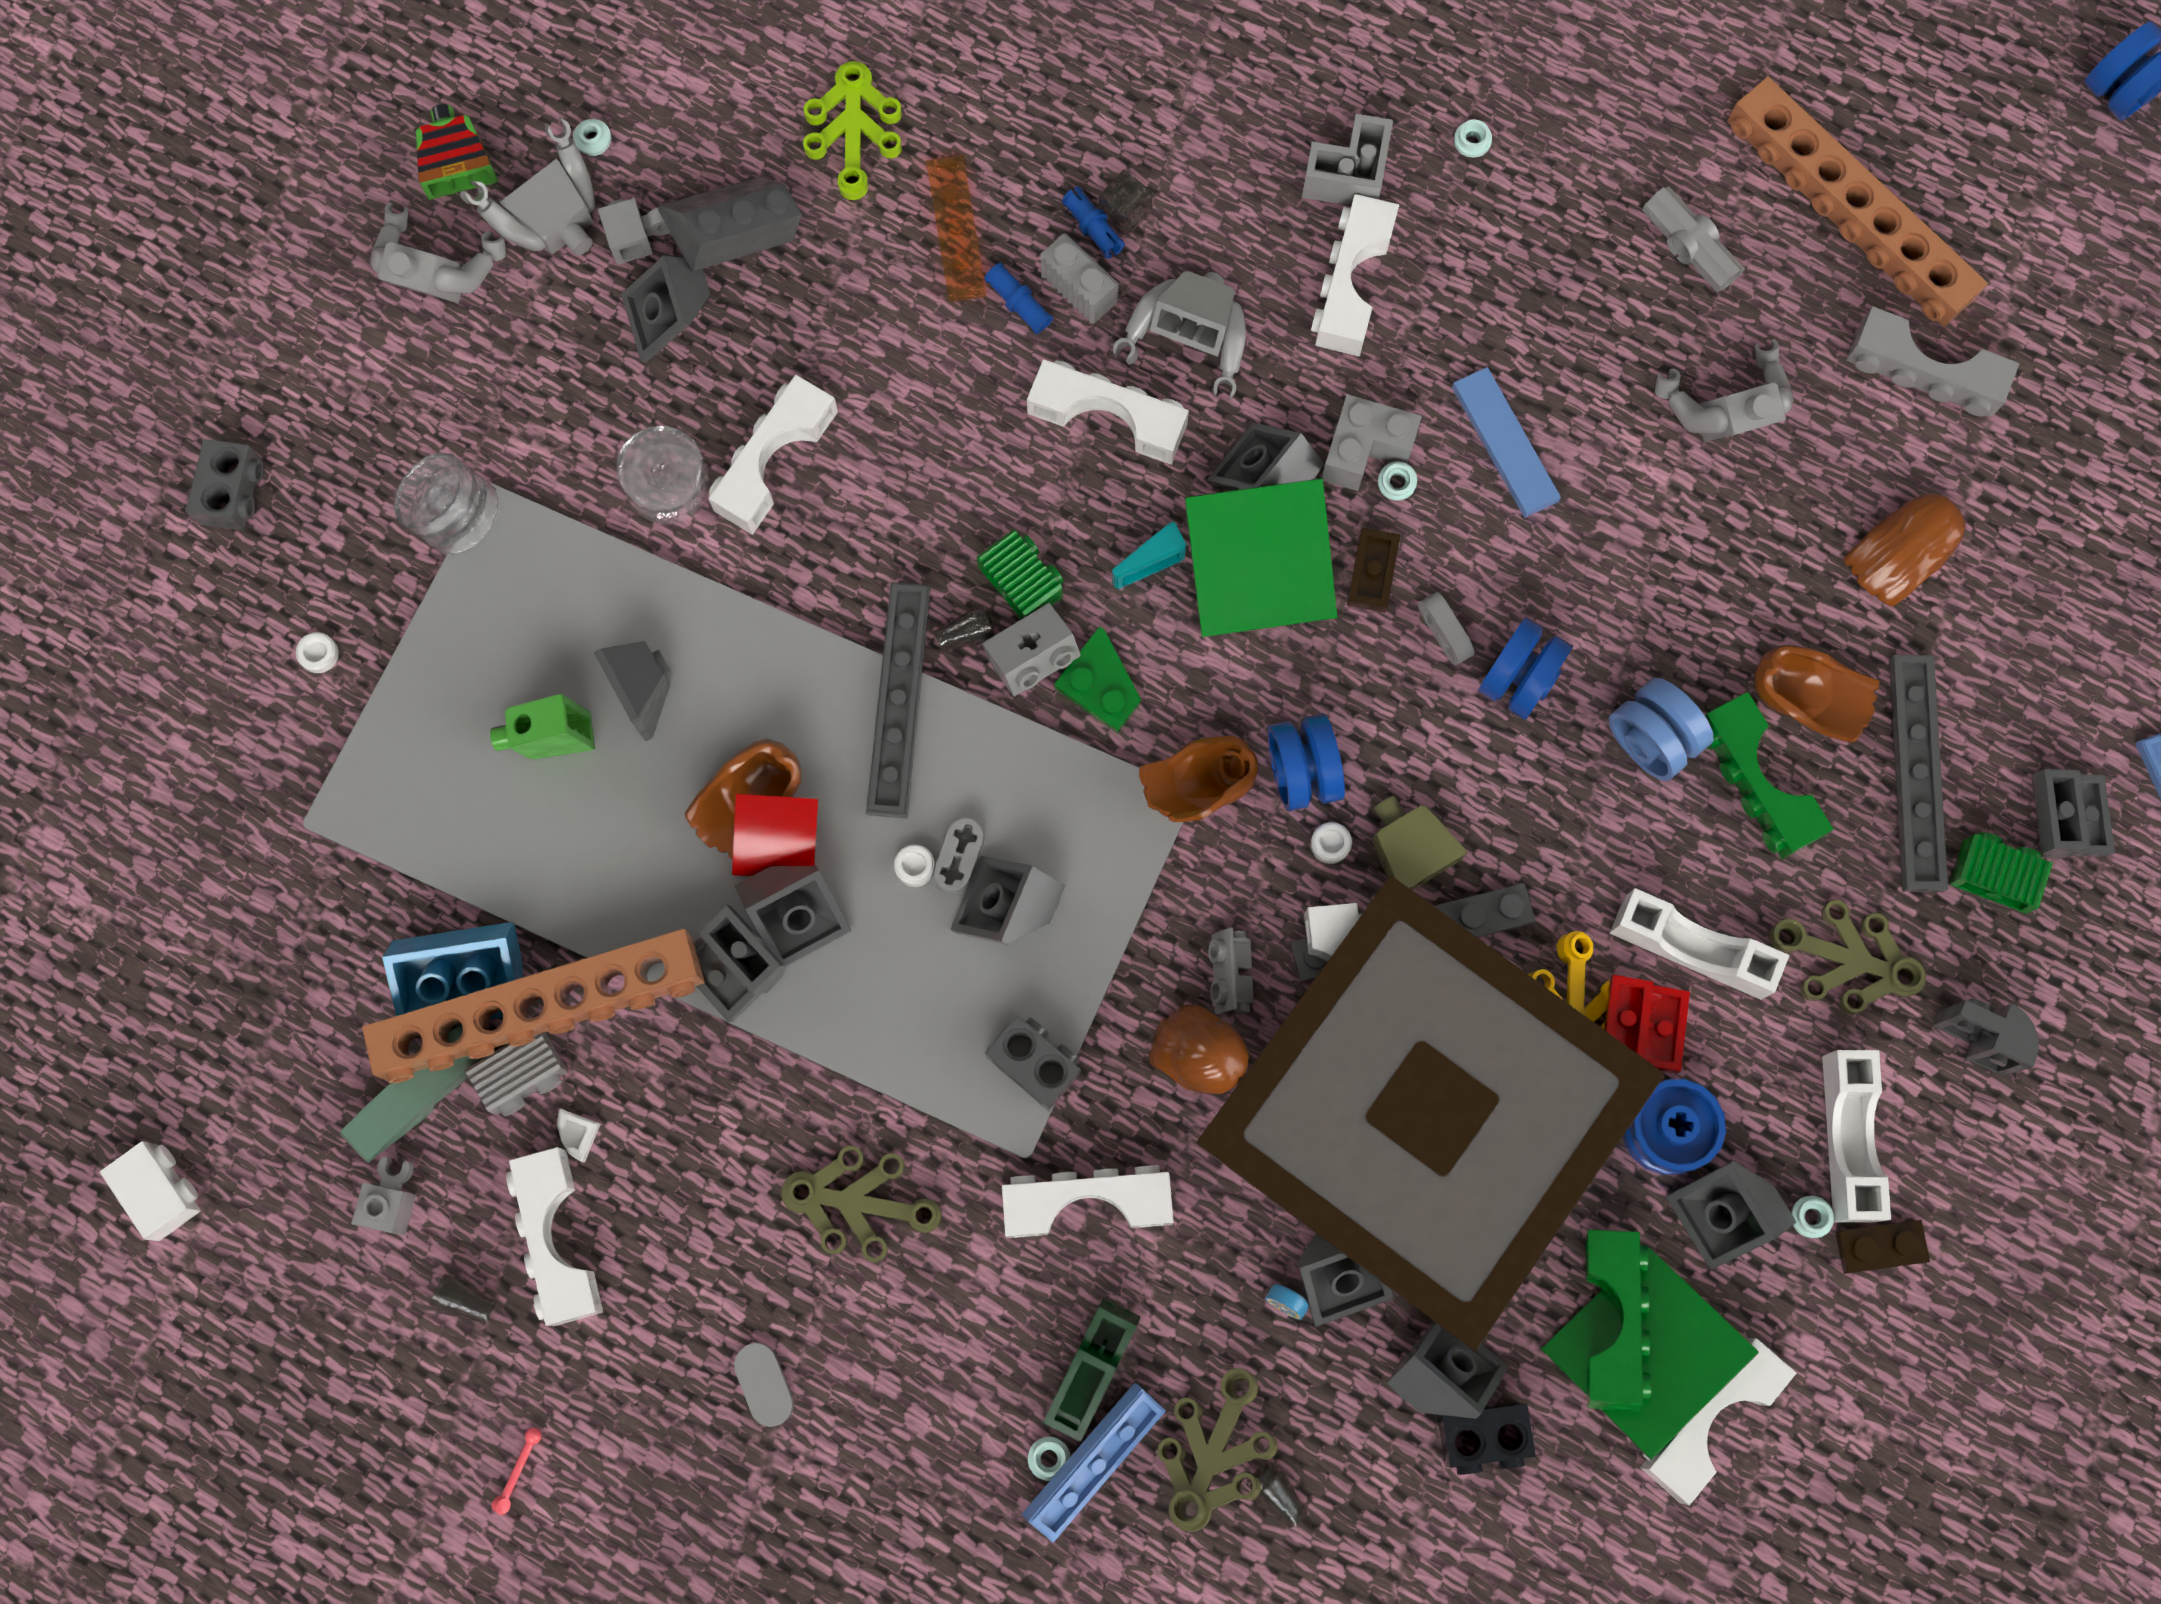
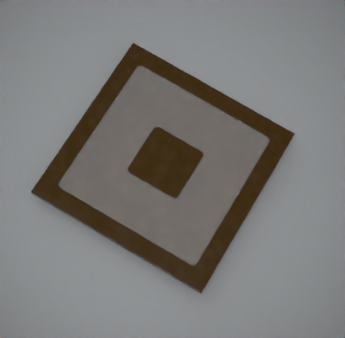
[1196,875,1665,1352]

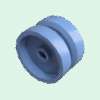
[1608,678,1714,781]

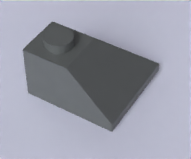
[621,255,710,362]
[1207,423,1325,490]
[594,641,670,741]
[950,856,1066,945]
[734,866,852,966]
[1666,1161,1796,1270]
[1297,1234,1394,1327]
[1386,1322,1509,1419]

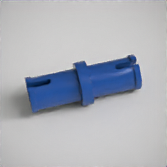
[1062,187,1125,259]
[984,263,1053,335]

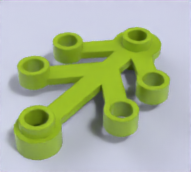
[803,61,902,200]

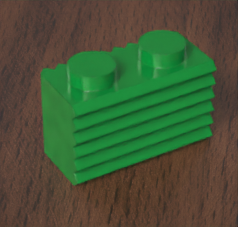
[976,529,1064,620]
[1949,832,2053,914]

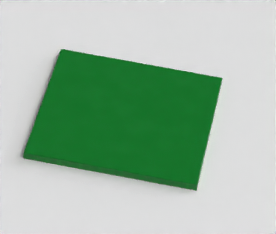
[1185,478,1338,637]
[1541,1247,1759,1460]

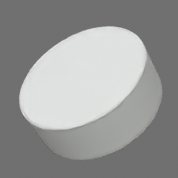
[296,632,339,673]
[1311,822,1352,864]
[894,844,935,887]

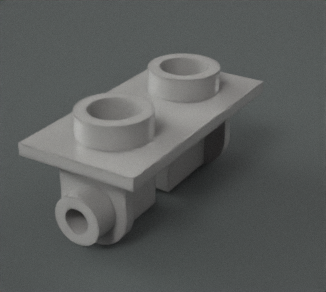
[1208,928,1254,1015]

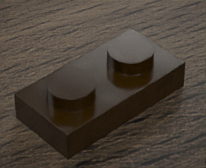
[1347,527,1400,613]
[1835,1220,1930,1274]

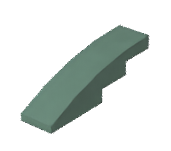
[340,1024,499,1163]

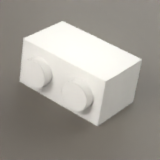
[100,1141,201,1241]

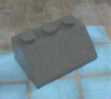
[658,177,802,272]

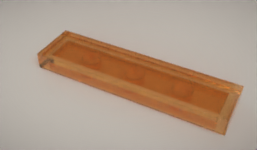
[926,155,986,303]

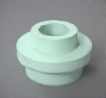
[573,119,611,156]
[1454,119,1492,158]
[1378,461,1417,501]
[1791,1196,1834,1238]
[1028,1437,1070,1481]

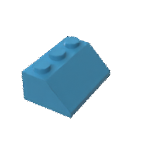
[382,922,523,1019]

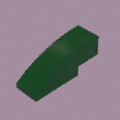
[1043,1298,1141,1442]

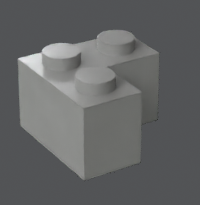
[1302,114,1393,206]
[1322,394,1422,491]

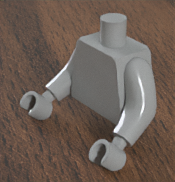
[460,117,595,255]
[370,203,507,304]
[1113,271,1246,401]
[1655,339,1794,442]

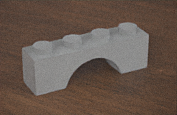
[1846,306,2020,417]

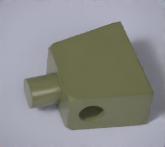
[1372,796,1467,890]

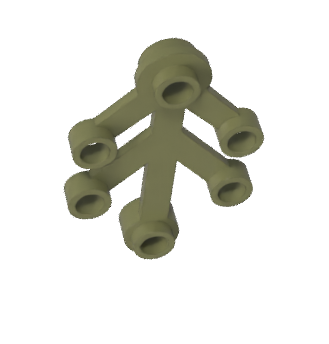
[1769,900,1926,1015]
[781,1146,942,1262]
[1157,1368,1278,1532]

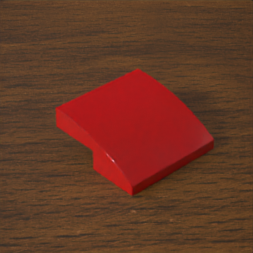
[732,794,818,876]
[1605,975,1690,1074]

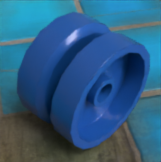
[2083,21,2161,121]
[1478,616,1573,720]
[1267,713,1345,812]
[1623,1079,1726,1175]

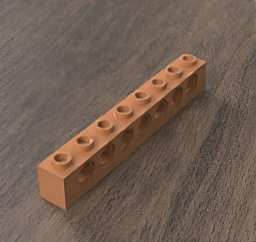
[1727,76,1989,327]
[362,929,705,1083]

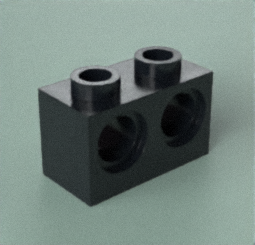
[1437,1403,1536,1475]

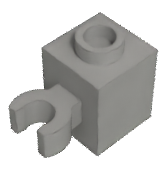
[598,198,670,265]
[351,1157,416,1235]

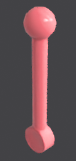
[492,1428,542,1515]

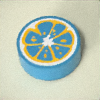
[1265,1284,1309,1320]

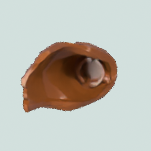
[1843,493,1966,606]
[1754,645,1880,742]
[1139,736,1258,822]
[685,739,802,859]
[1149,1004,1249,1094]

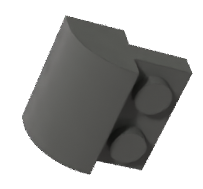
[2032,769,2115,859]
[694,905,786,1022]
[1932,999,2039,1076]

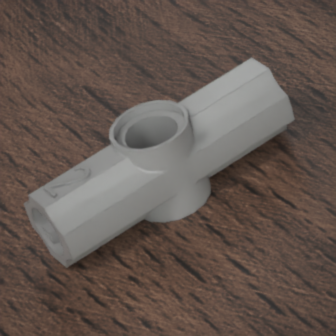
[1642,186,1745,293]

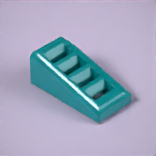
[1112,521,1187,590]

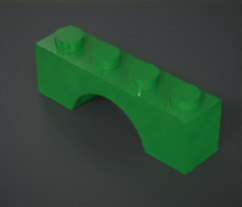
[1705,692,1834,860]
[1585,1230,1651,1411]

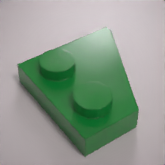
[1054,626,1141,734]

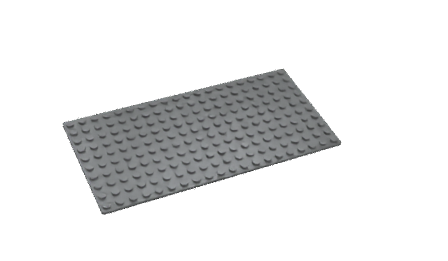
[303,483,1184,1158]

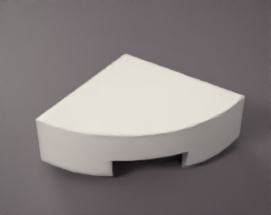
[557,1109,600,1163]

